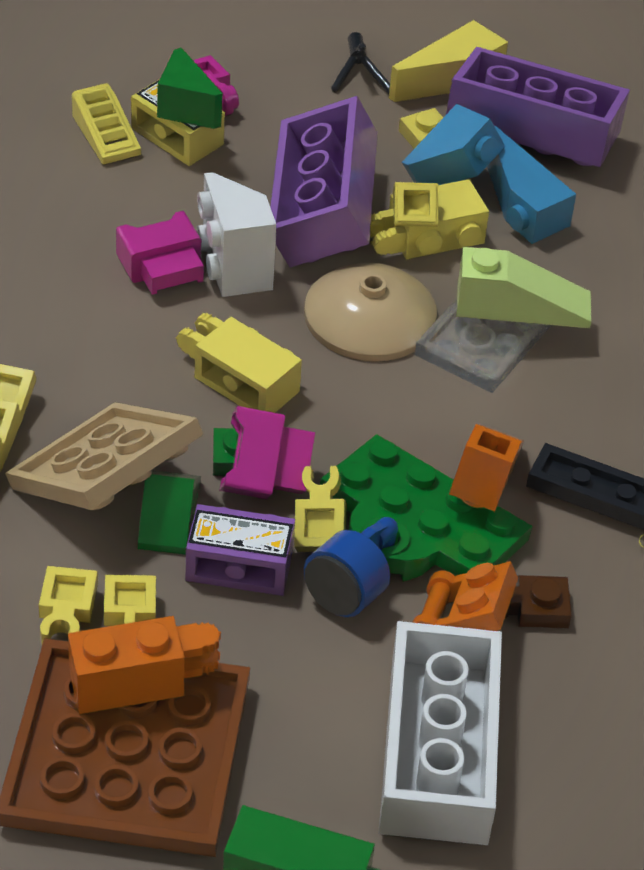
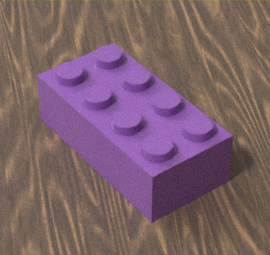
[446,46,630,167]
[270,96,377,267]

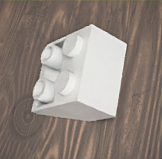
[197,172,276,297]

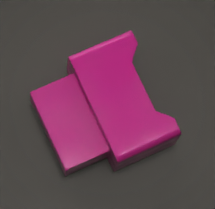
[116,211,204,295]
[219,406,315,499]

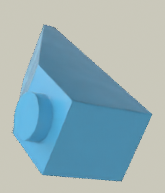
[487,126,576,244]

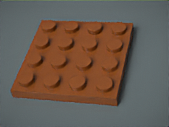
[0,638,250,857]

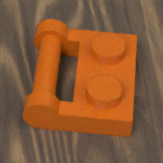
[412,561,518,631]

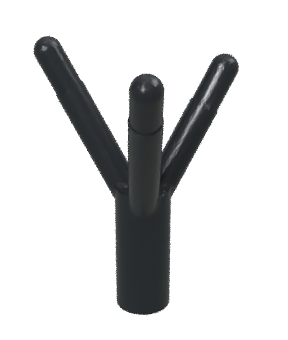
[331,32,390,94]

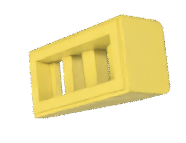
[72,83,141,165]

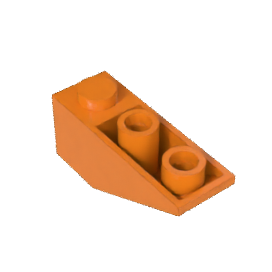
[449,424,524,511]

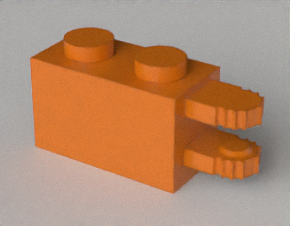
[68,616,221,714]

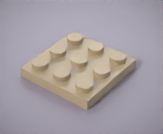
[5,402,204,510]

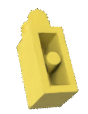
[370,179,489,260]
[175,313,302,413]

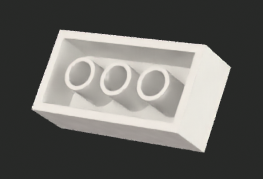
[379,621,502,845]

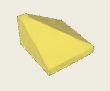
[393,182,438,227]

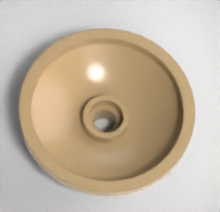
[304,263,437,362]

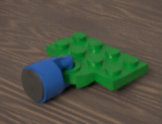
[304,434,533,617]

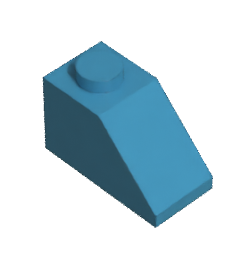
[402,104,505,185]

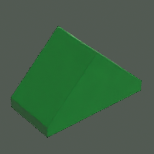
[157,47,223,129]
[138,470,201,555]

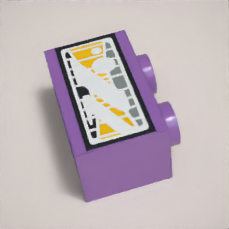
[185,504,295,596]

